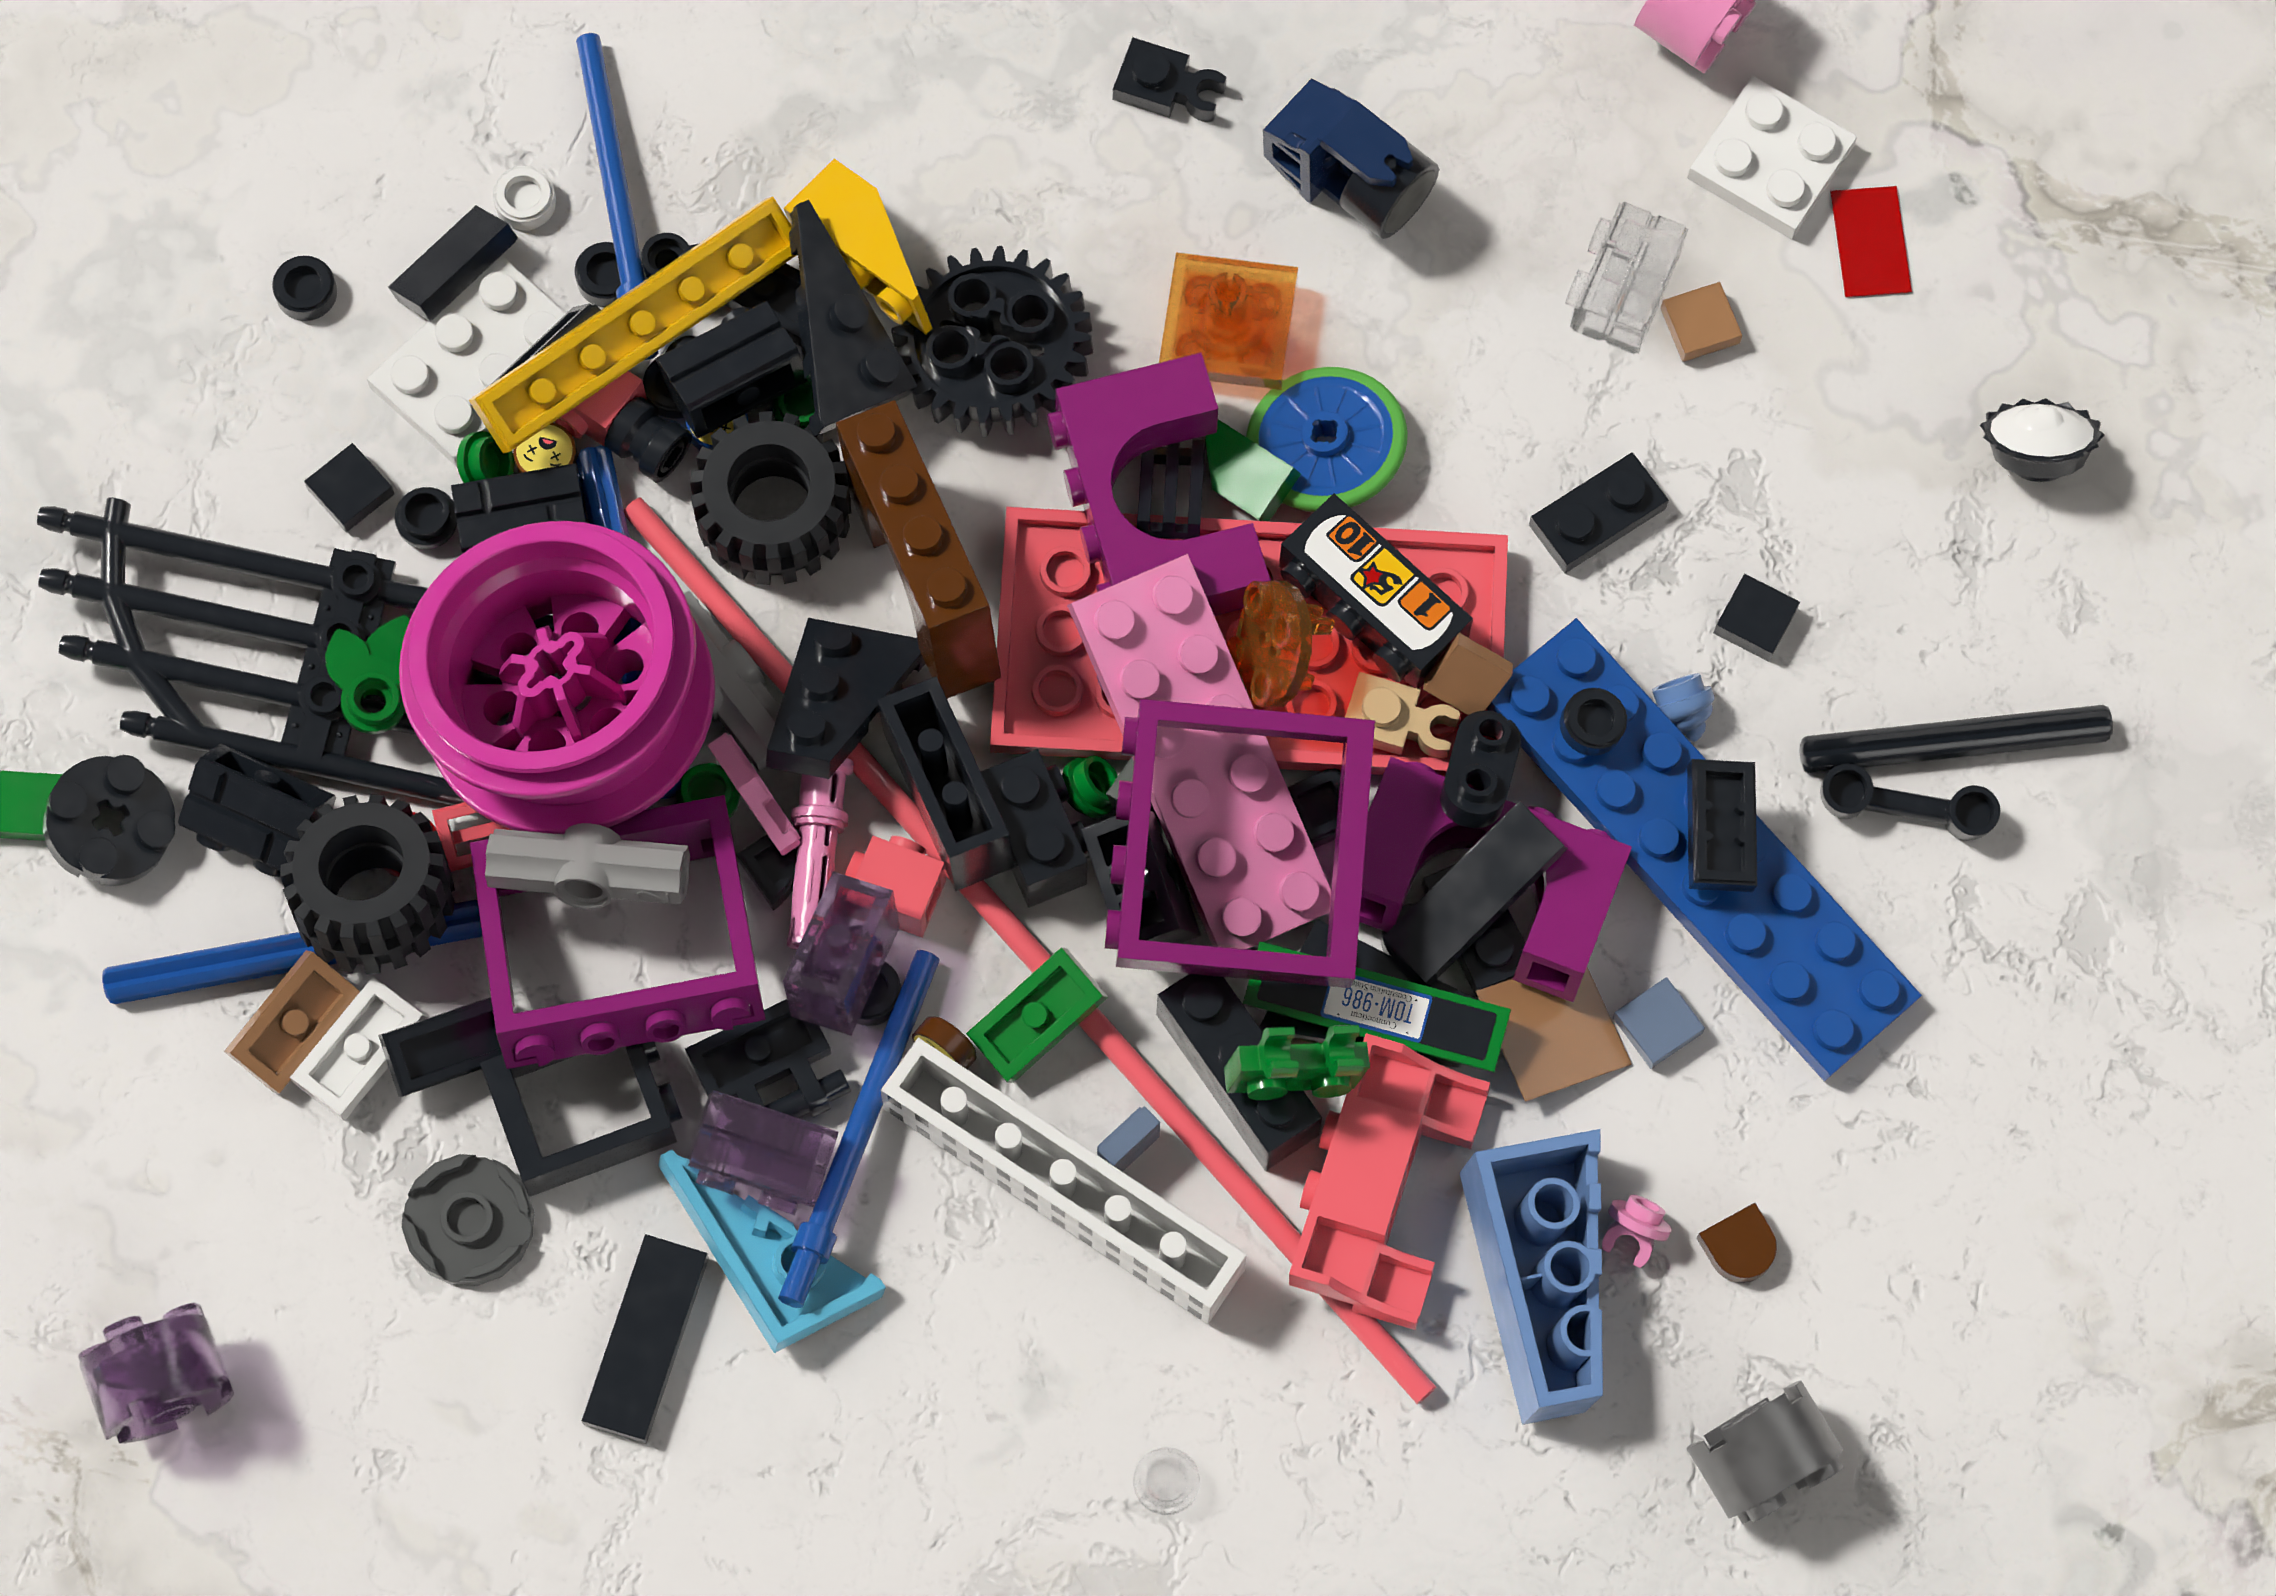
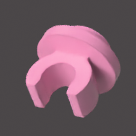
[1602,1195,1672,1268]

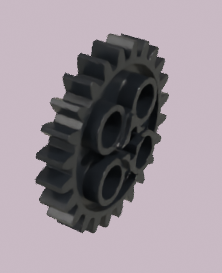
[891,246,1094,437]

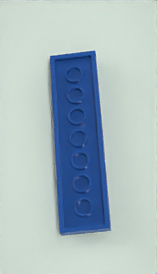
[1486,618,1922,1082]

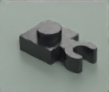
[1112,37,1227,122]

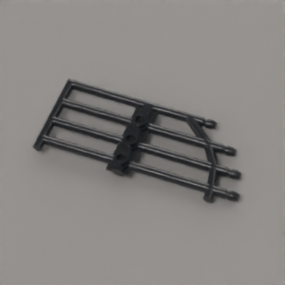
[37,497,577,805]

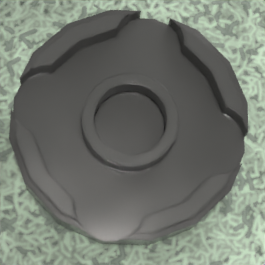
[401,1154,534,1286]

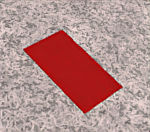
[1830,186,1912,297]

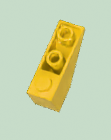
[783,159,932,334]

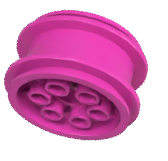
[399,521,715,835]

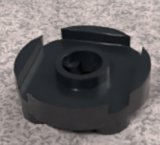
[43,755,176,886]

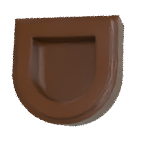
[1696,1203,1777,1283]

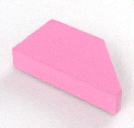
[707,733,801,856]

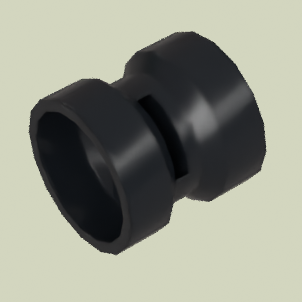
[604,397,692,483]

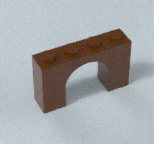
[836,400,1001,699]

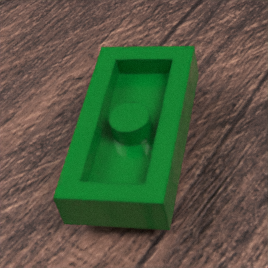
[966,947,1108,1083]

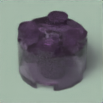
[78,1303,235,1444]

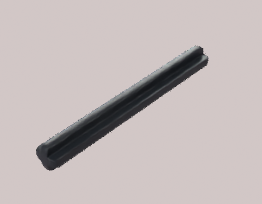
[1799,705,2113,773]

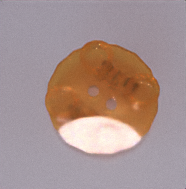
[1226,580,1335,708]

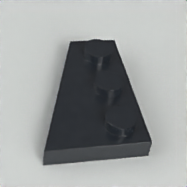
[766,618,926,779]

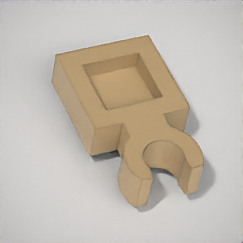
[1345,672,1460,758]

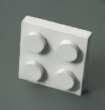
[1687,75,1857,240]

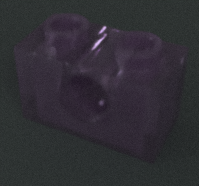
[783,872,900,1036]

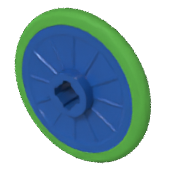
[1246,367,1408,512]

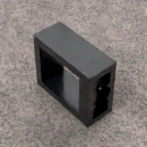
[480,1041,683,1197]

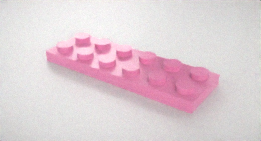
[1067,554,1331,949]

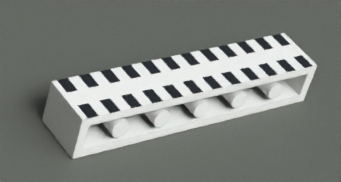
[881,1038,1247,1324]

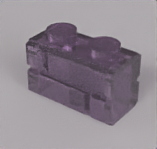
[685,1090,839,1216]

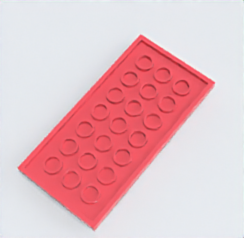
[990,507,1508,777]

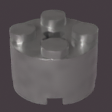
[1686,1380,1844,1524]

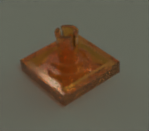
[1159,252,1298,390]

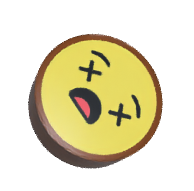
[513,423,578,473]

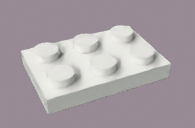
[367,255,566,467]

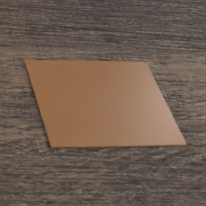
[1476,967,1632,1102]

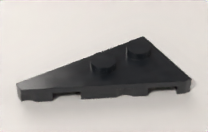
[789,200,918,437]

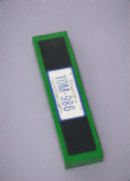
[1242,941,1511,1073]

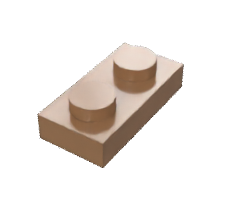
[224,950,360,1094]

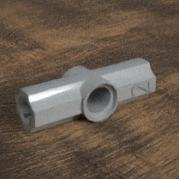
[684,591,780,771]
[485,823,690,909]

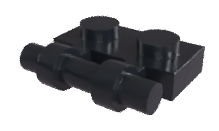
[685,992,851,1149]

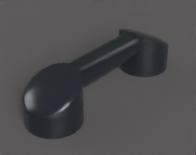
[1820,763,2001,840]

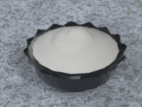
[1980,398,2105,482]

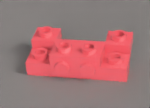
[1289,1033,1490,1330]

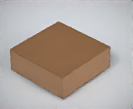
[1660,282,1742,362]
[1423,633,1513,715]

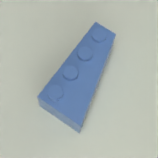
[1459,1129,1603,1425]

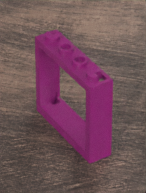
[1105,699,1375,988]
[470,795,766,1069]

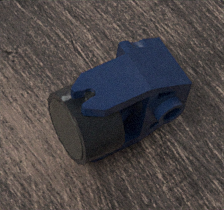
[1263,78,1440,239]

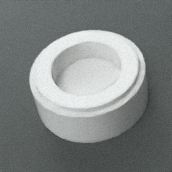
[492,166,556,231]

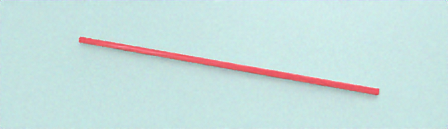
[624,497,1437,1405]

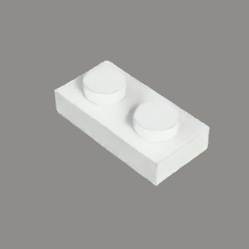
[290,977,425,1121]

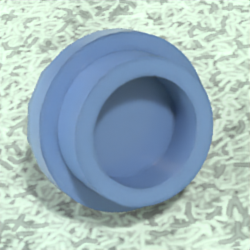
[1652,673,1715,742]

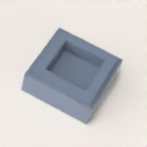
[1613,977,1705,1069]
[1097,1106,1161,1172]

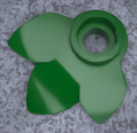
[325,615,410,734]

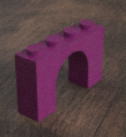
[1047,352,1270,616]
[1359,757,1632,1003]

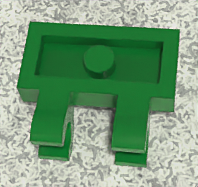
[1224,1025,1370,1100]

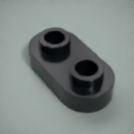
[1440,711,1521,828]

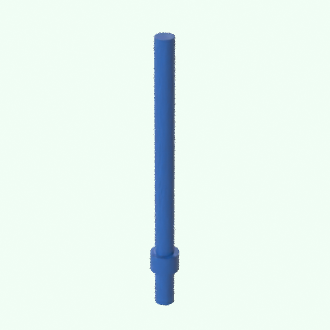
[576,33,659,360]
[778,950,940,1308]

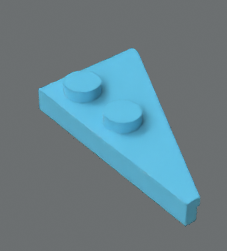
[658,1150,886,1353]

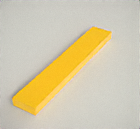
[469,196,797,453]

